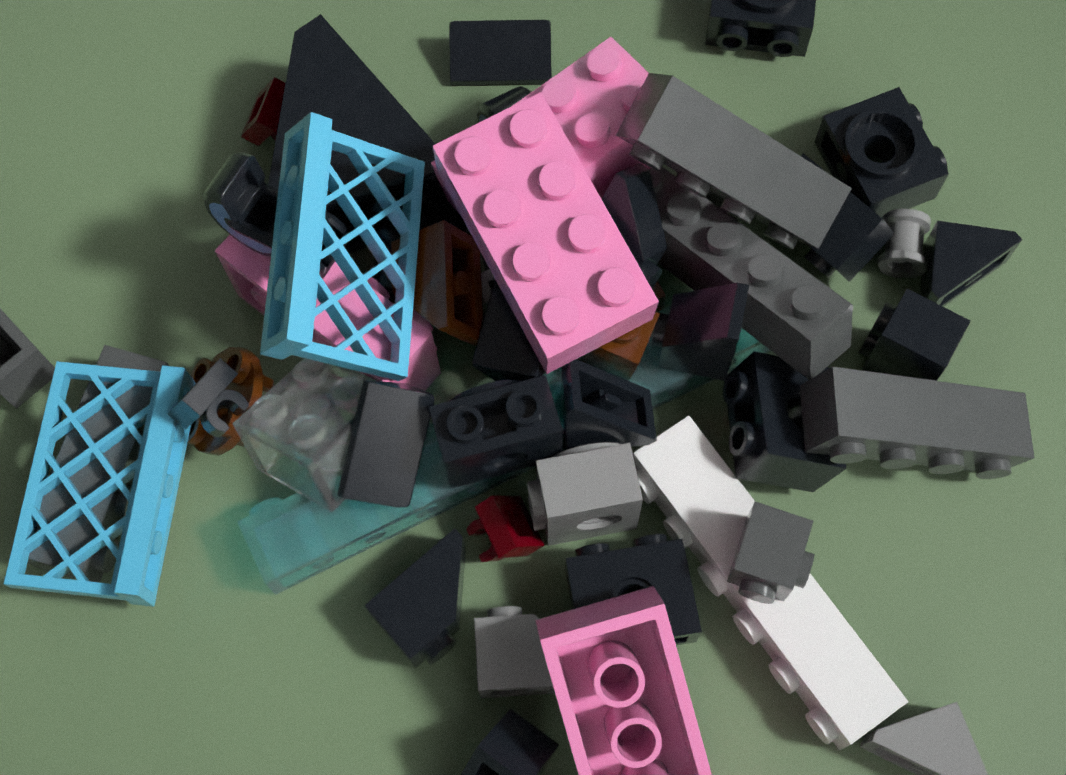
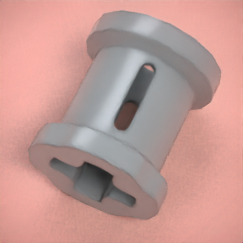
[878,209,931,278]

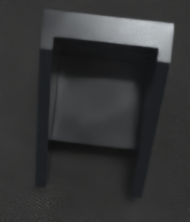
[268,14,447,253]

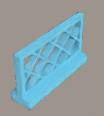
[260,112,425,381]
[4,361,196,607]

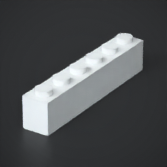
[633,416,909,750]

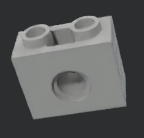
[527,442,643,546]

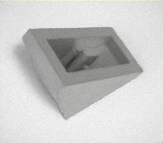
[860,702,988,775]

